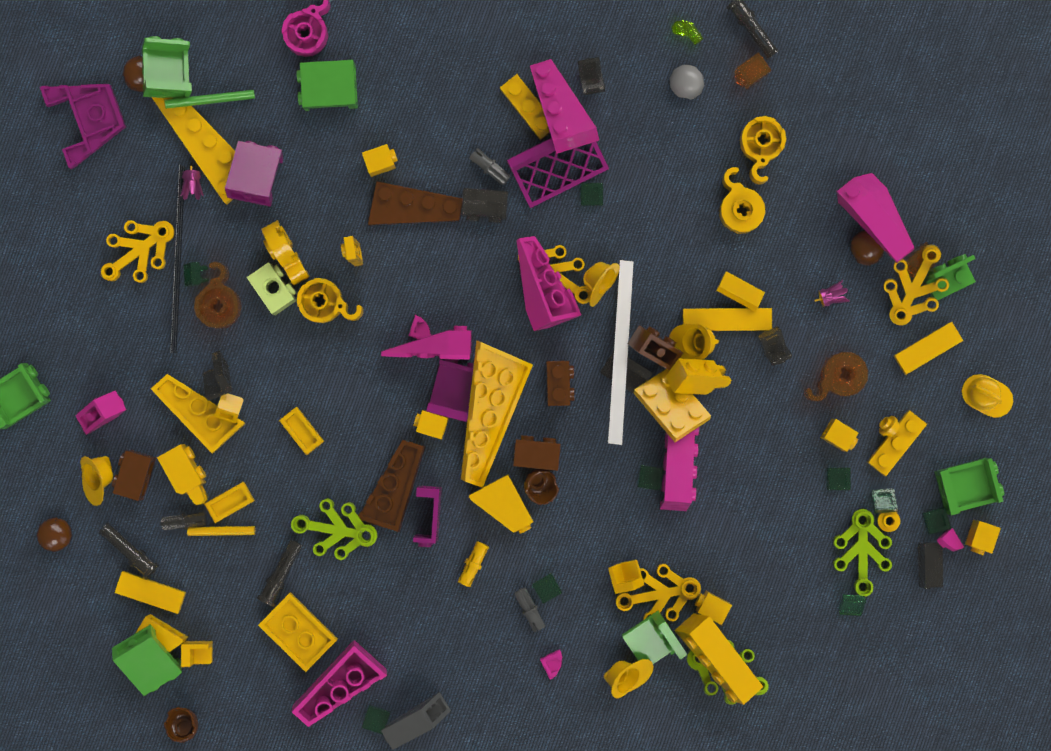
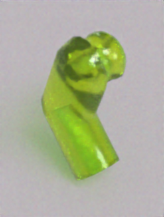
[671,21,704,45]

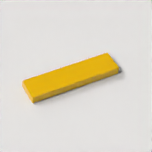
[683,308,772,331]

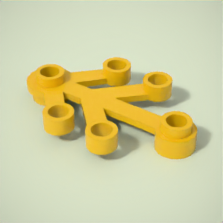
[101,220,175,283]
[518,245,592,304]
[884,245,949,325]
[615,564,701,621]

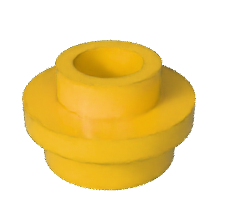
[879,416,900,437]
[877,510,900,532]

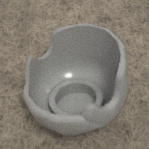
[669,65,704,100]

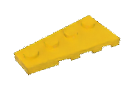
[151,374,245,454]

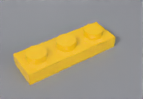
[500,74,550,141]
[341,236,363,266]
[867,410,927,476]

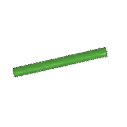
[164,90,255,109]

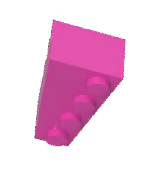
[530,59,599,154]
[660,427,699,511]
[292,640,387,727]

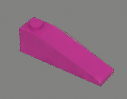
[837,173,914,263]
[516,236,581,331]
[381,326,472,359]

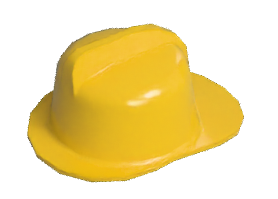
[583,262,620,307]
[669,324,719,360]
[962,374,1013,418]
[80,456,113,506]
[603,659,654,698]

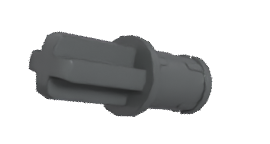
[469,148,510,185]
[515,588,546,632]

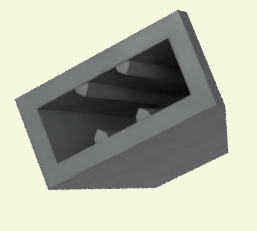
[381,692,451,750]

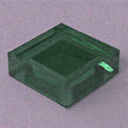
[581,183,603,206]
[638,465,663,490]
[827,468,851,490]
[871,488,898,514]
[922,507,951,535]
[532,573,562,604]
[839,594,866,616]
[362,705,390,734]

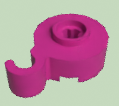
[282,0,331,57]

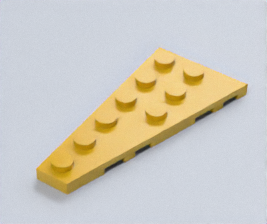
[461,341,533,488]

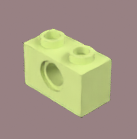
[247,262,297,315]

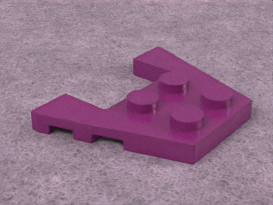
[40,84,126,169]

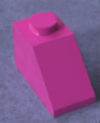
[75,391,126,435]

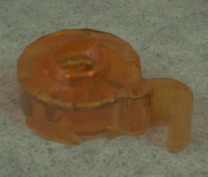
[194,262,242,329]
[804,352,868,401]

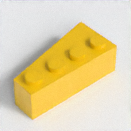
[674,613,763,705]

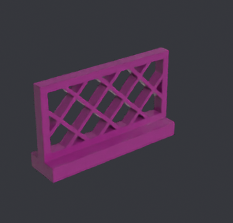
[506,138,609,208]

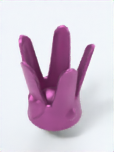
[180,166,204,200]
[815,280,850,307]

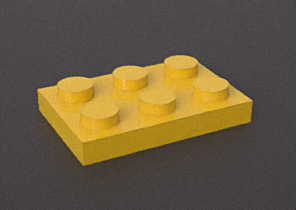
[634,369,711,442]
[258,592,338,672]

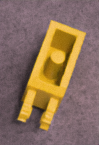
[666,358,731,395]
[157,444,208,505]

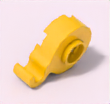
[739,116,786,184]
[719,167,765,234]
[261,220,310,285]
[297,278,363,323]

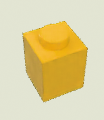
[362,144,398,177]
[413,410,449,439]
[820,419,858,452]
[965,519,1001,556]
[695,591,732,625]

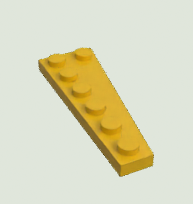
[152,97,235,204]

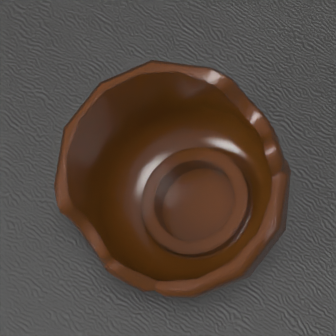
[123,56,143,92]
[850,230,884,266]
[524,469,559,505]
[36,518,72,552]
[164,707,199,743]

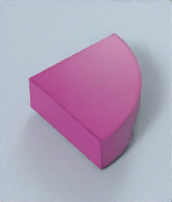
[408,315,431,339]
[937,528,964,552]
[540,649,562,680]

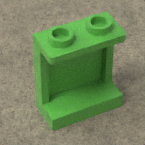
[142,36,192,99]
[297,60,358,111]
[0,363,51,429]
[934,458,1004,515]
[112,624,182,696]

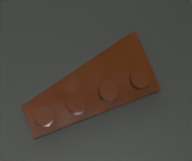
[368,182,464,226]
[358,440,425,532]

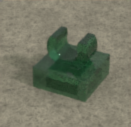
[184,262,209,287]

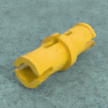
[458,541,489,587]

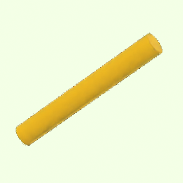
[187,526,255,536]

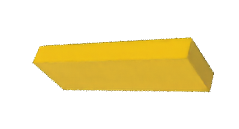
[894,322,963,375]
[115,571,186,614]

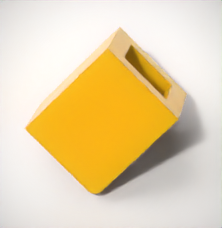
[214,385,244,423]
[609,560,644,594]
[181,641,213,667]

